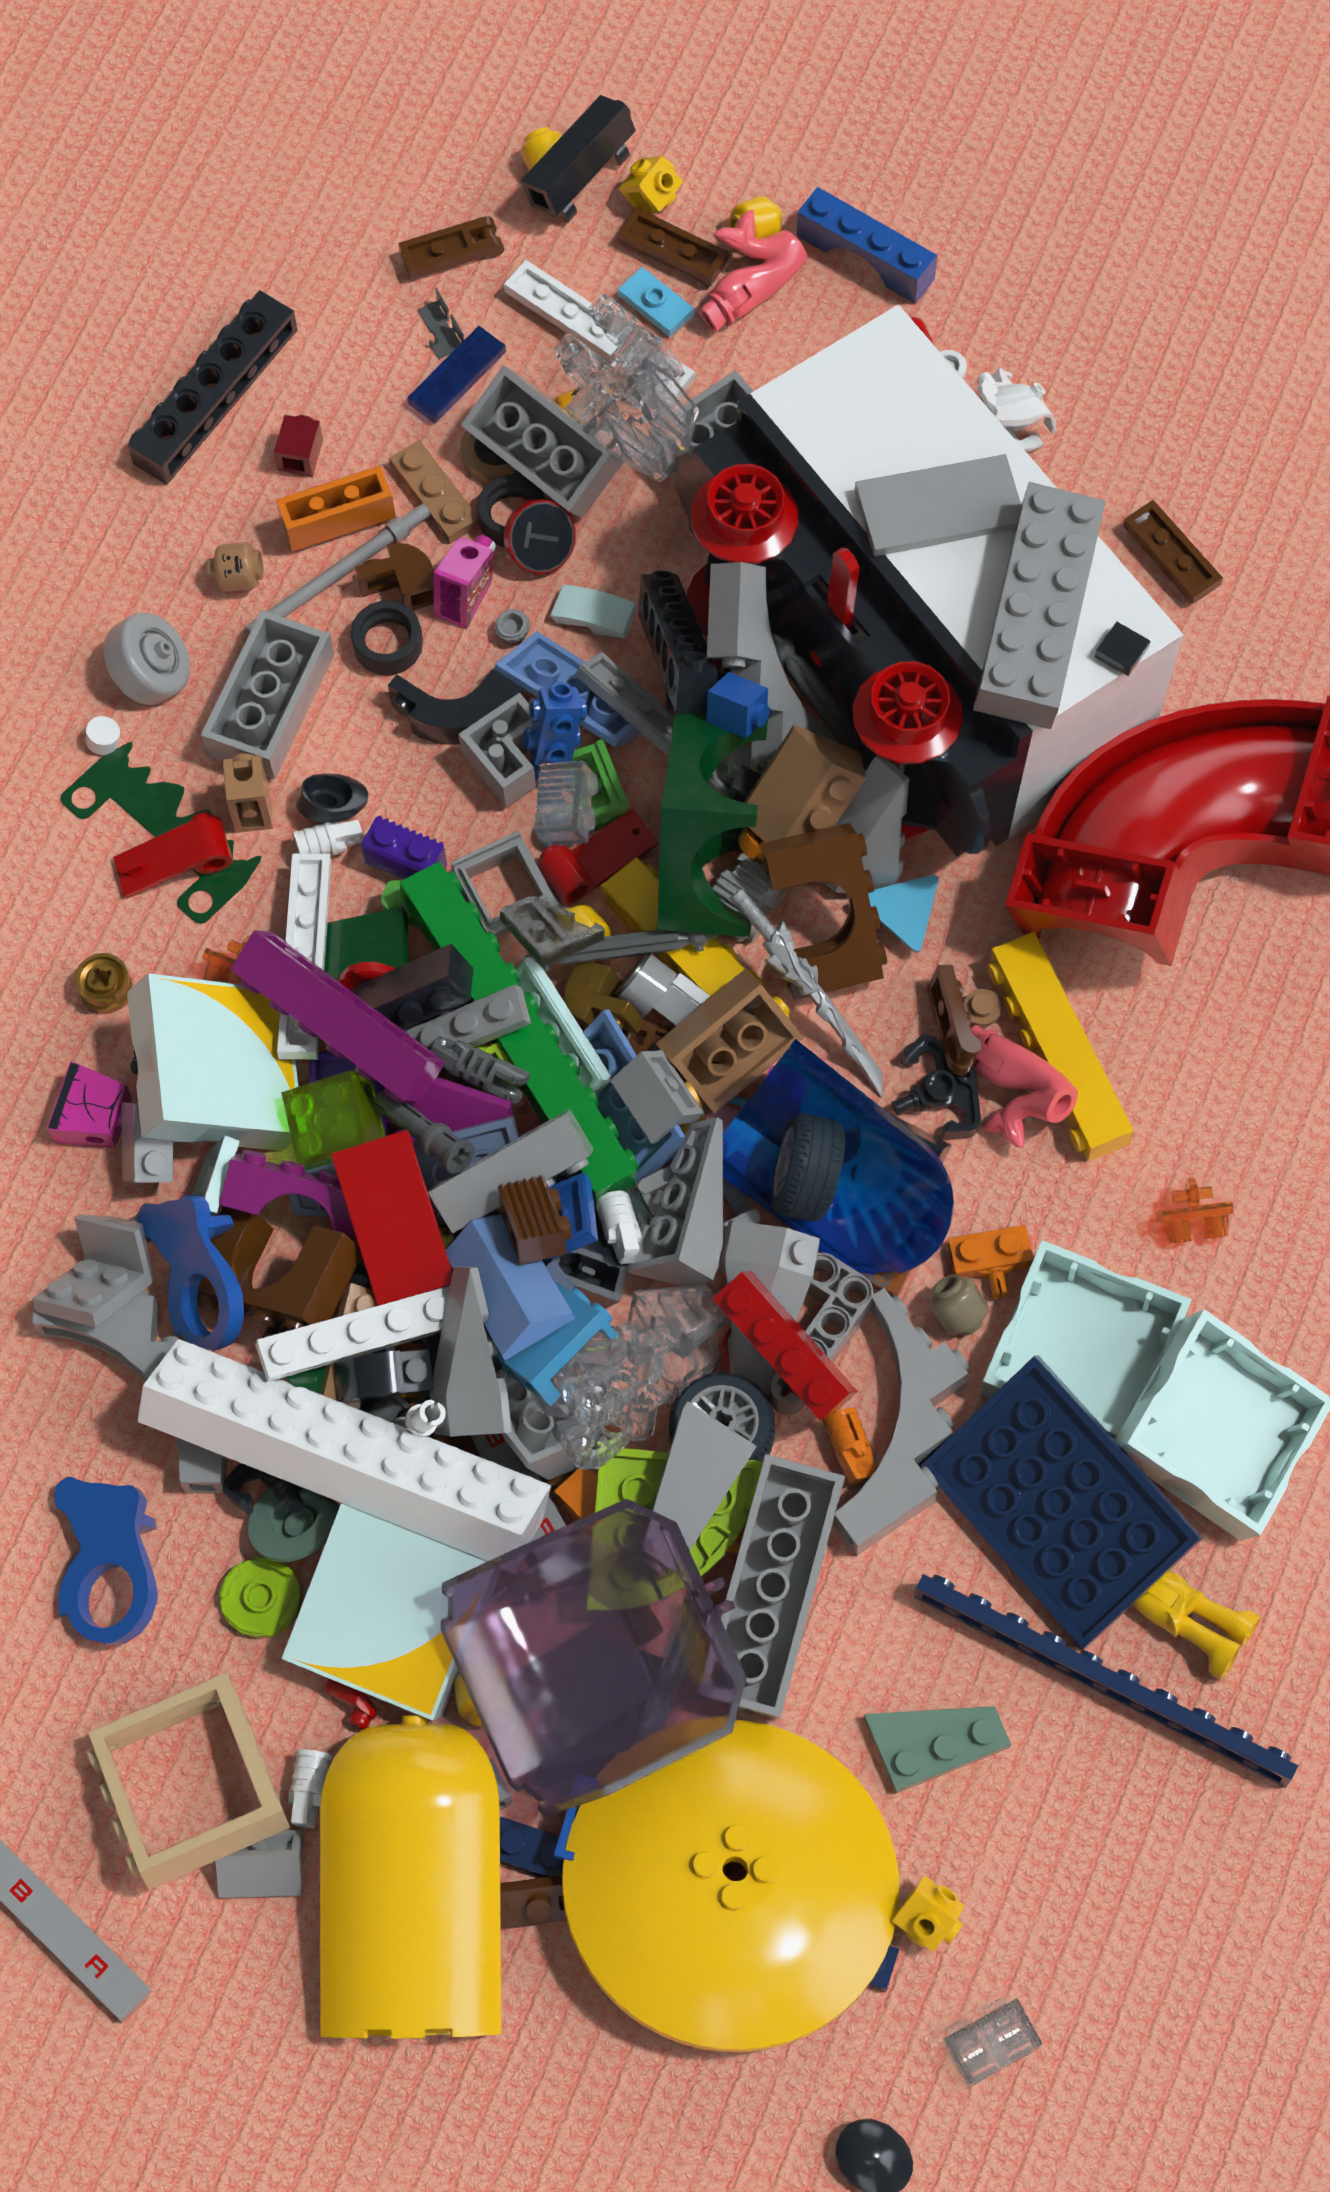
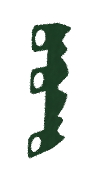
[61,742,262,924]

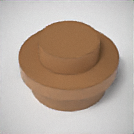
[963,989,1002,1027]

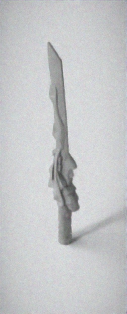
[730,888,883,1097]

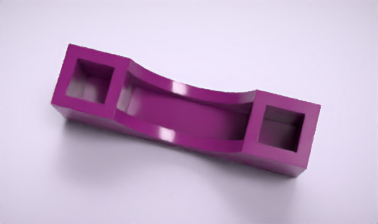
[219,1150,358,1242]

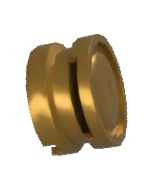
[75,953,133,1014]

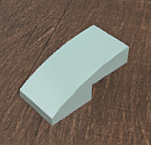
[550,585,638,638]

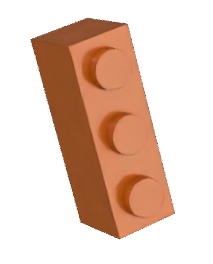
[276,465,396,552]

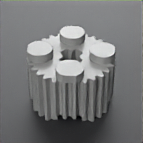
[712,853,787,942]

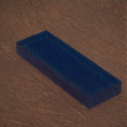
[407,326,506,424]

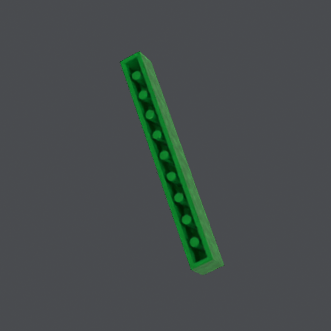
[400,861,639,1206]

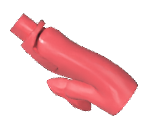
[699,210,807,332]
[971,1025,1078,1148]

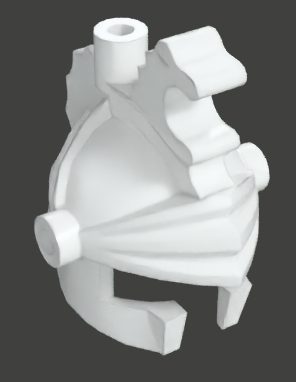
[977,368,1057,452]

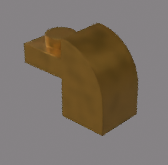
[565,962,644,1033]

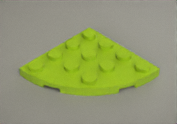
[586,1446,763,1612]

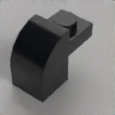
[334,1349,434,1403]

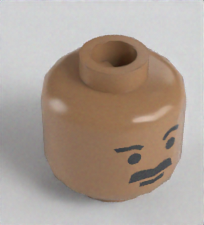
[207,542,264,592]

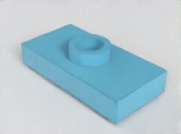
[618,267,694,337]

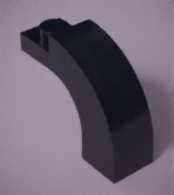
[388,669,524,745]

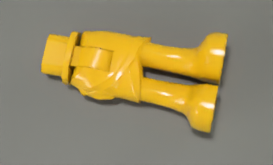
[1133,1571,1261,1681]

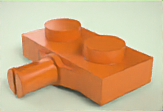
[948,1224,1034,1300]

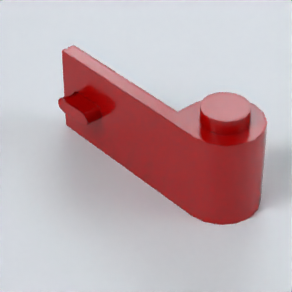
[538,808,659,905]
[113,813,233,899]

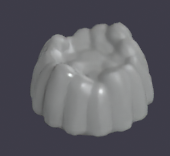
[494,608,530,643]

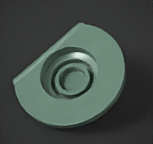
[248,1487,340,1562]

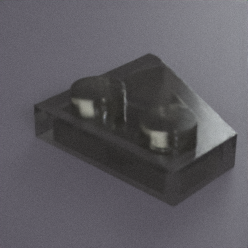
[500,895,605,967]

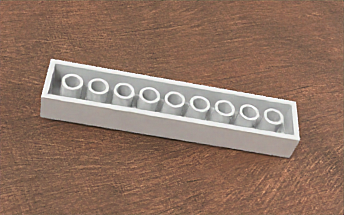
[138,1339,551,1571]

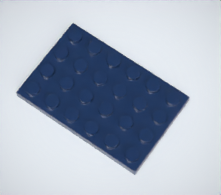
[921,1355,1204,1649]

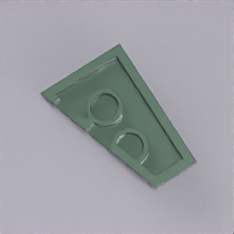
[864,1706,1011,1794]

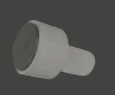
[614,953,699,1026]

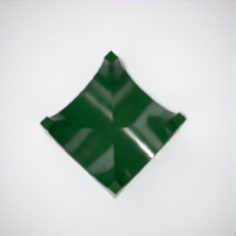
[657,713,768,937]

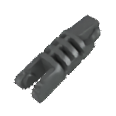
[430,1036,530,1104]

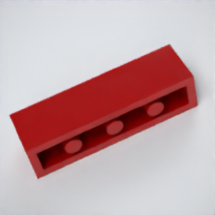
[712,1271,858,1421]

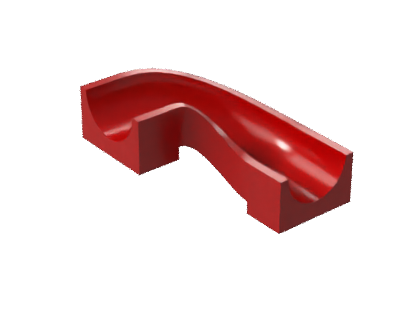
[1005,696,1330,966]

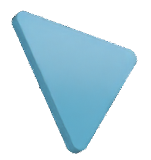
[868,875,939,953]

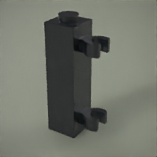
[520,95,636,223]

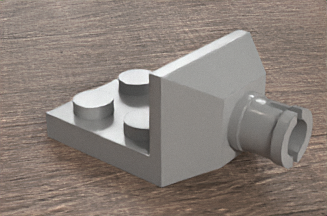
[33,1213,152,1328]

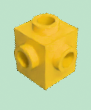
[618,156,683,213]
[892,1875,965,1952]

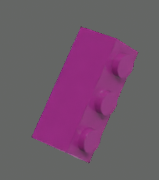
[386,1077,513,1141]

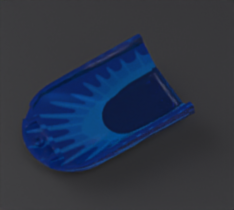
[723,1039,954,1275]

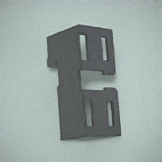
[418,287,465,359]

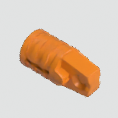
[823,1407,876,1484]

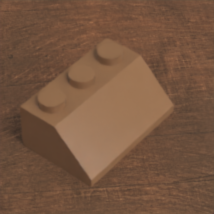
[744,724,866,842]
[656,968,804,1113]

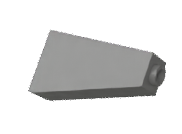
[639,1401,757,1576]

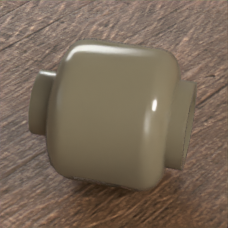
[929,1274,988,1335]

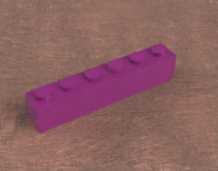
[230,930,445,1103]

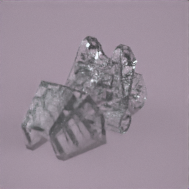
[554,294,699,482]
[534,1284,729,1470]

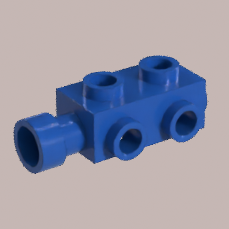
[523,682,587,784]

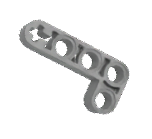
[771,1253,873,1415]

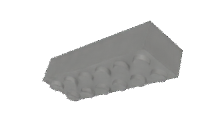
[973,482,1106,729]
[699,1454,845,1720]

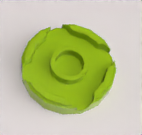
[219,1556,302,1639]

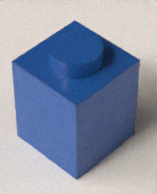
[706,672,770,739]

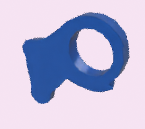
[137,1196,244,1352]
[54,1477,158,1645]

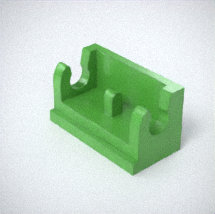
[565,739,629,832]

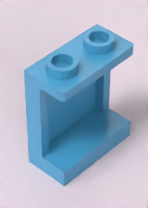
[494,1282,618,1407]

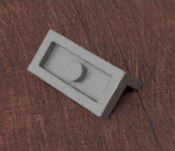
[610,1050,704,1144]
[215,1830,304,1898]

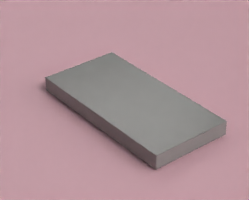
[854,454,1021,556]

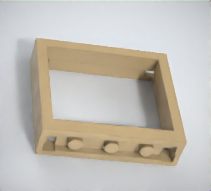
[87,1672,290,1890]

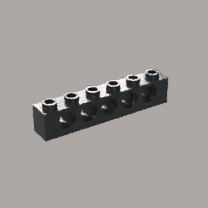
[127,290,298,485]
[638,570,718,714]

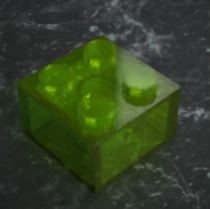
[281,1070,385,1169]

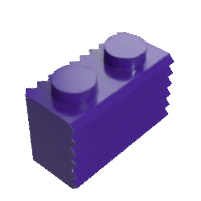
[361,815,447,880]

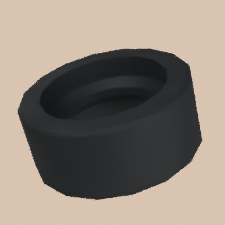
[477,474,546,548]
[351,600,423,675]

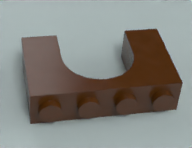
[759,823,887,1000]
[197,1206,362,1331]

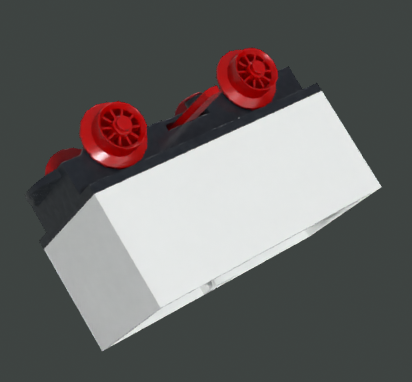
[673,304,1184,857]

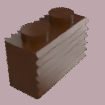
[498,1174,572,1265]

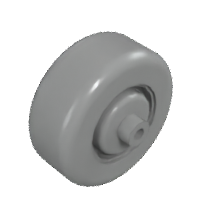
[103,612,190,705]

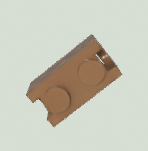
[223,754,273,833]

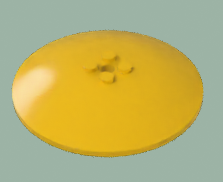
[562,1719,900,2052]

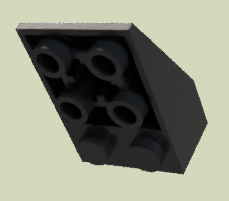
[554,1175,629,1309]

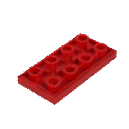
[331,1130,453,1306]

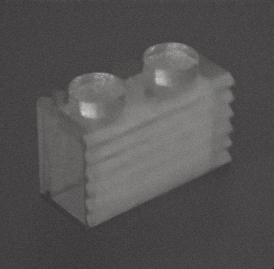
[534,761,598,847]
[941,1996,1042,2090]

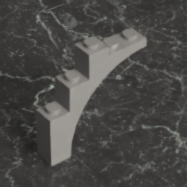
[707,562,839,767]
[833,1288,969,1556]
[32,1291,228,1494]

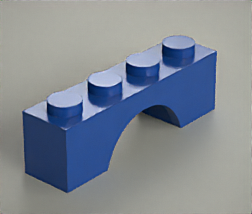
[797,186,937,304]

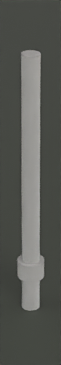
[245,503,431,635]

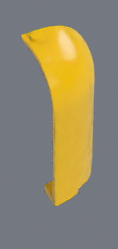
[320,1715,501,2039]

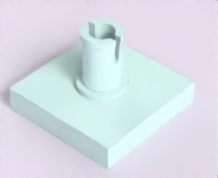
[193,1136,239,1216]

